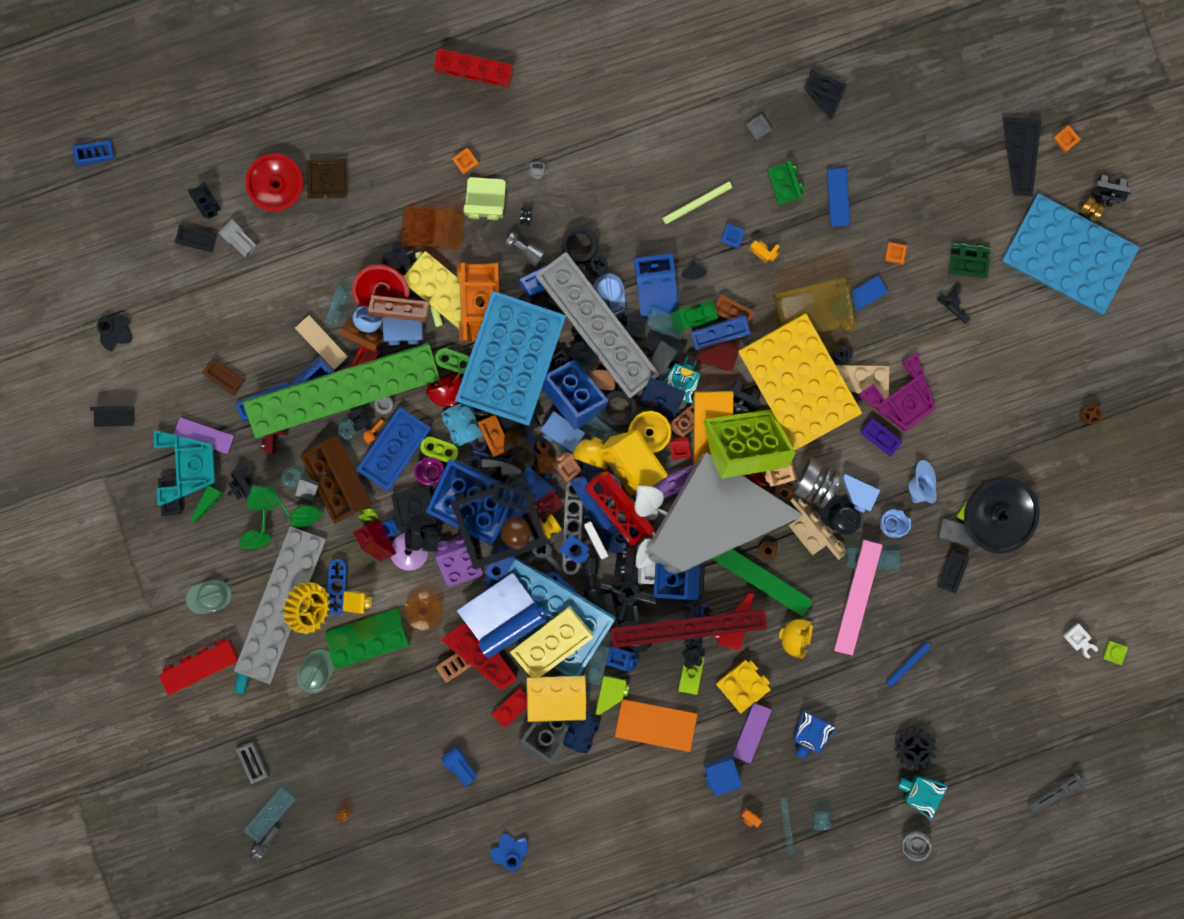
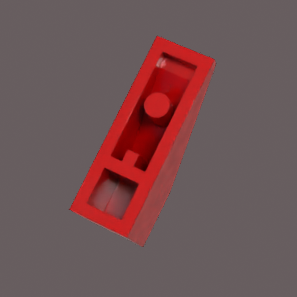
[714,592,754,651]

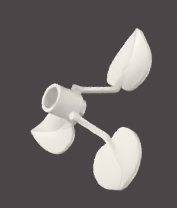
[635,486,667,568]

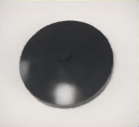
[964,477,1040,554]

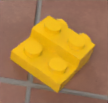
[716,659,771,713]

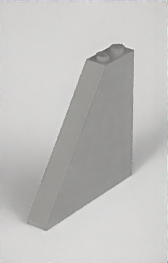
[645,452,802,574]

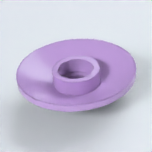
[391,533,428,570]

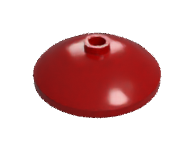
[245,154,303,212]
[352,264,410,318]

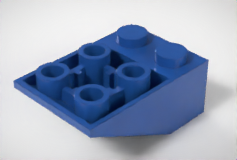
[634,254,679,318]

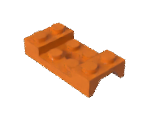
[457,263,499,341]

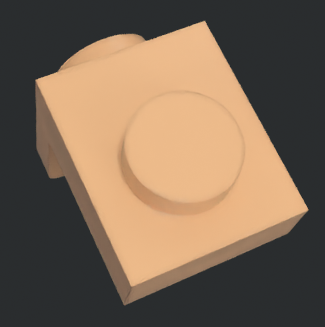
[765,461,797,487]

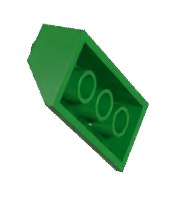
[326,608,410,670]

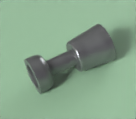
[504,231,546,267]

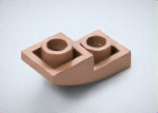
[585,370,616,390]
[669,404,694,438]

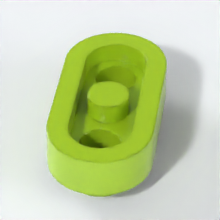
[421,437,458,462]

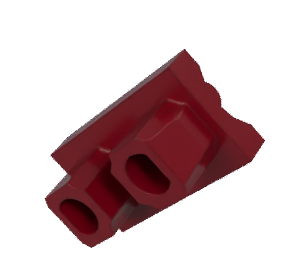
[527,490,564,523]

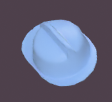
[594,274,625,312]
[908,460,937,503]

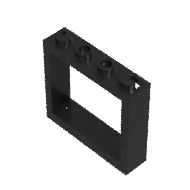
[451,474,549,569]

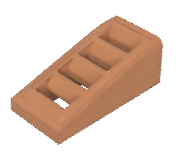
[436,654,471,683]

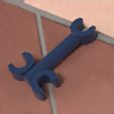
[468,440,515,468]
[683,603,711,652]

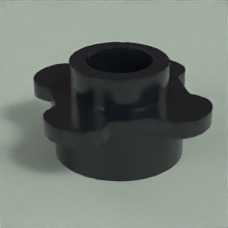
[830,342,853,365]
[682,647,703,668]

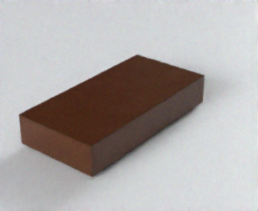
[202,358,245,395]

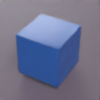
[704,755,742,796]

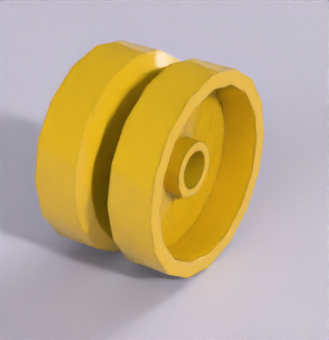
[628,411,671,453]

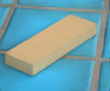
[295,315,349,370]

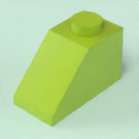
[596,675,629,715]

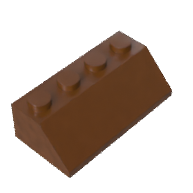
[301,436,372,524]

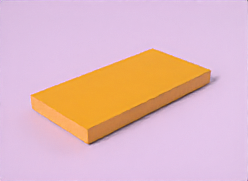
[693,391,733,465]

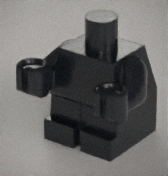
[381,241,415,271]

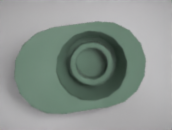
[186,580,232,614]
[297,649,334,693]

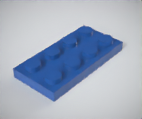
[356,407,432,492]

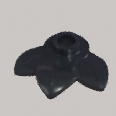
[97,315,132,352]

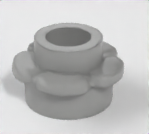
[528,162,547,179]

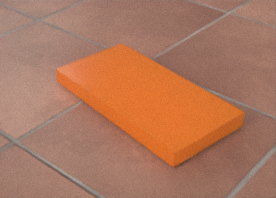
[615,699,697,752]

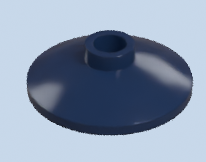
[602,522,640,554]

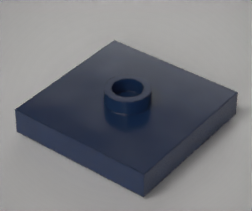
[639,377,686,420]

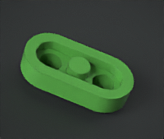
[435,348,470,374]

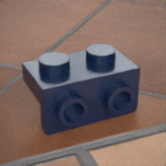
[563,713,601,754]

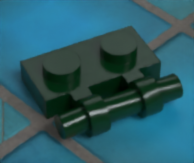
[948,241,991,279]

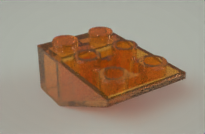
[400,207,464,250]

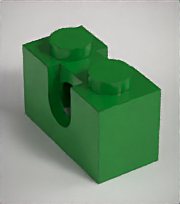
[670,300,718,332]

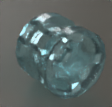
[812,811,832,830]

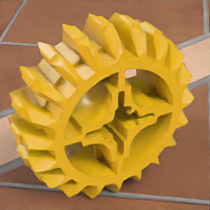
[282,581,331,634]

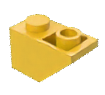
[343,591,372,614]

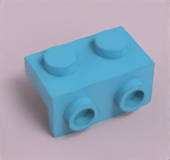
[441,403,483,447]

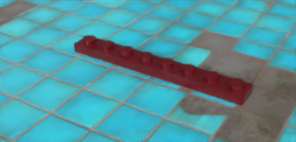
[611,609,767,648]

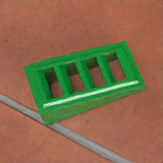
[190,486,225,522]

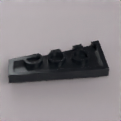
[1002,117,1042,197]

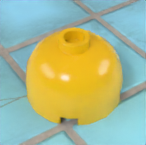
[572,437,609,470]
[779,619,813,659]

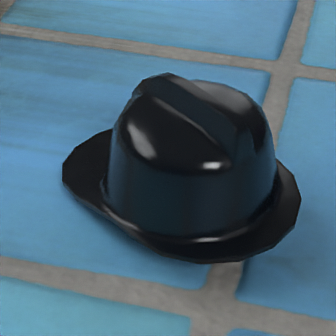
[818,496,861,535]

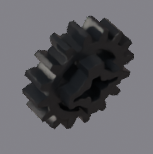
[894,727,937,770]

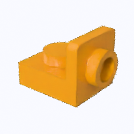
[749,240,780,263]

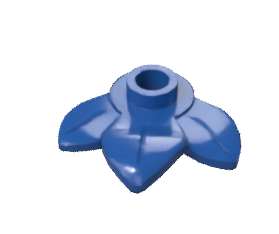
[490,833,528,871]

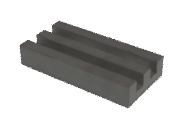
[235,741,270,784]

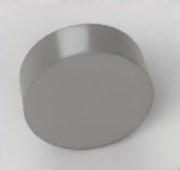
[374,396,394,414]

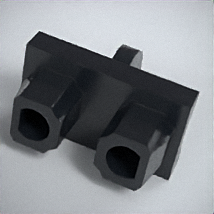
[1091,175,1132,207]
[188,182,221,219]
[568,337,600,372]
[727,381,761,415]
[228,467,260,500]

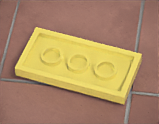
[404,251,484,329]
[510,606,594,678]

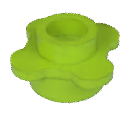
[358,509,378,524]

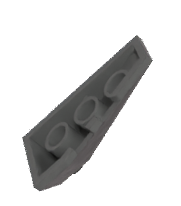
[516,721,569,765]

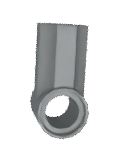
[218,219,257,257]

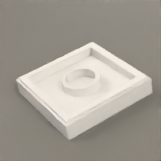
[584,521,608,559]

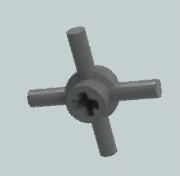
[523,530,564,573]

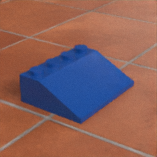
[426,459,521,546]

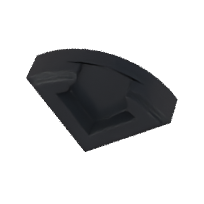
[681,260,707,280]

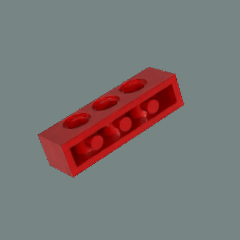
[434,48,514,89]

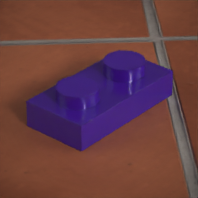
[860,418,903,457]

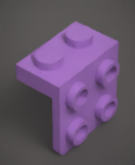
[434,534,483,587]

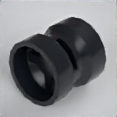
[347,406,373,432]

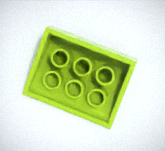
[704,409,796,479]

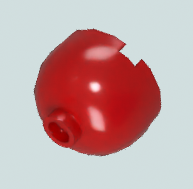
[425,373,462,408]

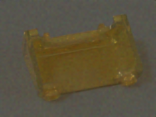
[773,277,858,333]

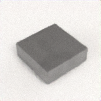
[745,114,772,141]
[295,476,319,502]

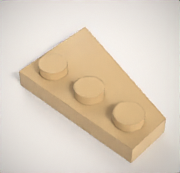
[836,365,889,399]

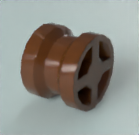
[1079,405,1102,424]

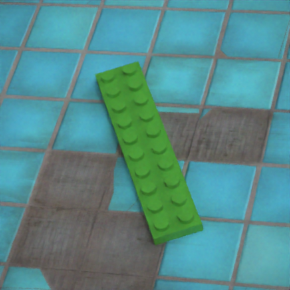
[243,343,440,438]

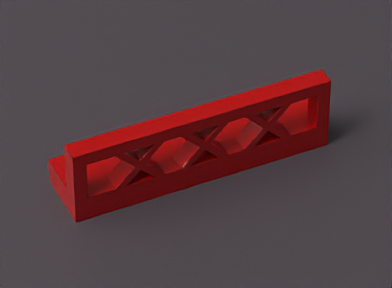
[584,472,655,546]

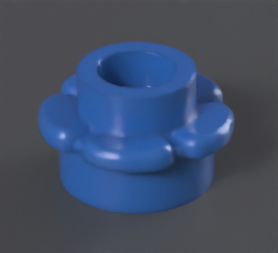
[382,518,399,537]

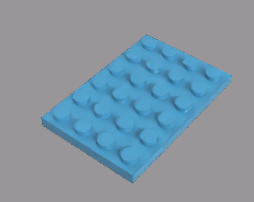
[1001,193,1140,315]
[455,291,566,426]
[505,557,616,677]

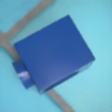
[559,535,590,564]

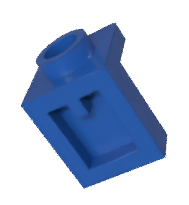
[605,646,638,671]

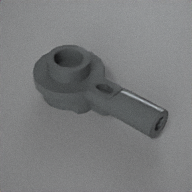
[249,826,280,861]

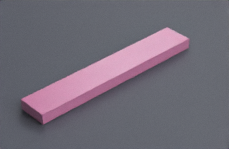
[833,539,883,655]

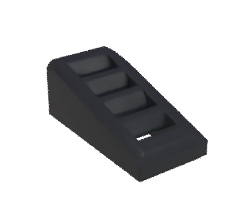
[491,482,536,513]

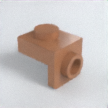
[552,452,582,483]

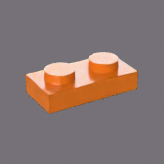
[478,415,511,458]

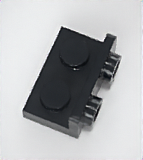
[613,543,636,586]

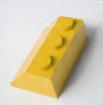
[600,429,668,495]
[526,676,586,722]

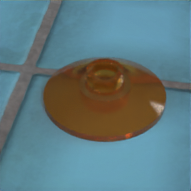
[404,591,442,630]

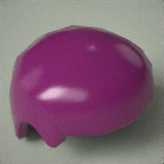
[414,457,445,486]

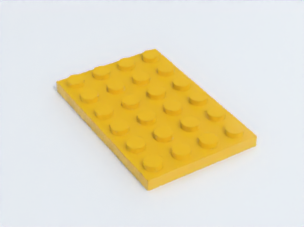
[738,313,862,450]

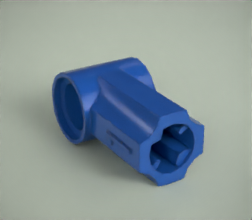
[441,746,478,787]

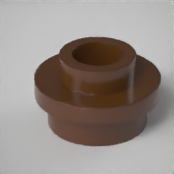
[774,484,794,503]
[758,541,777,561]

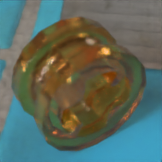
[333,806,352,825]

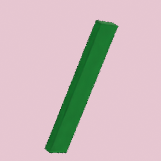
[711,549,813,617]

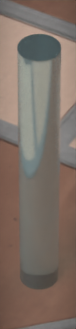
[780,796,794,855]

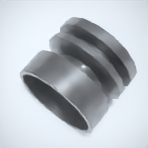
[793,458,841,508]

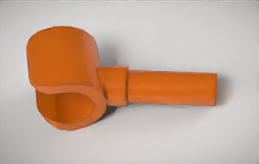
[363,419,384,444]

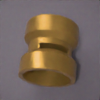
[1079,195,1106,222]

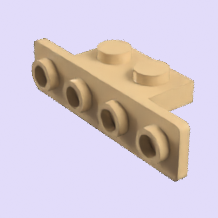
[788,495,846,560]

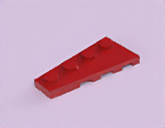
[441,622,517,691]

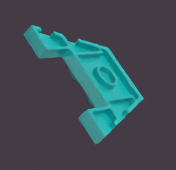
[153,431,216,506]

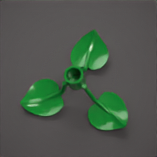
[238,485,324,550]

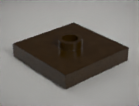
[307,159,347,199]

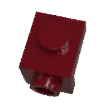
[262,430,287,454]

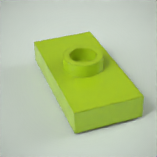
[678,656,704,695]

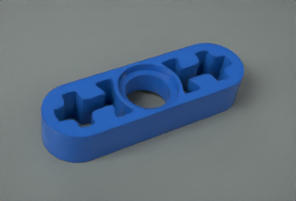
[327,559,347,615]

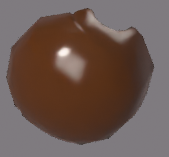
[501,517,531,549]

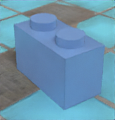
[383,318,424,346]
[541,412,585,453]

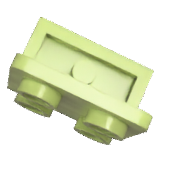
[464,177,506,220]

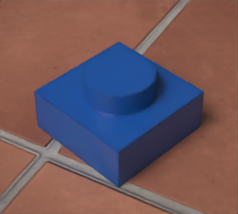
[720,224,745,249]

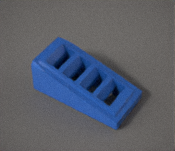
[72,140,115,168]

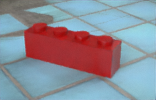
[158,638,239,696]

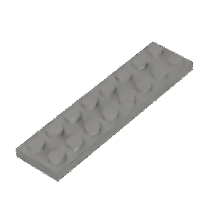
[535,252,660,398]
[234,526,326,684]

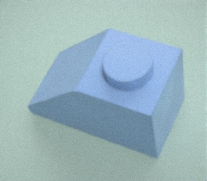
[841,474,880,513]

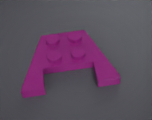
[858,352,936,432]

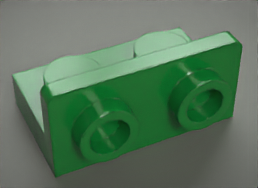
[767,160,804,206]

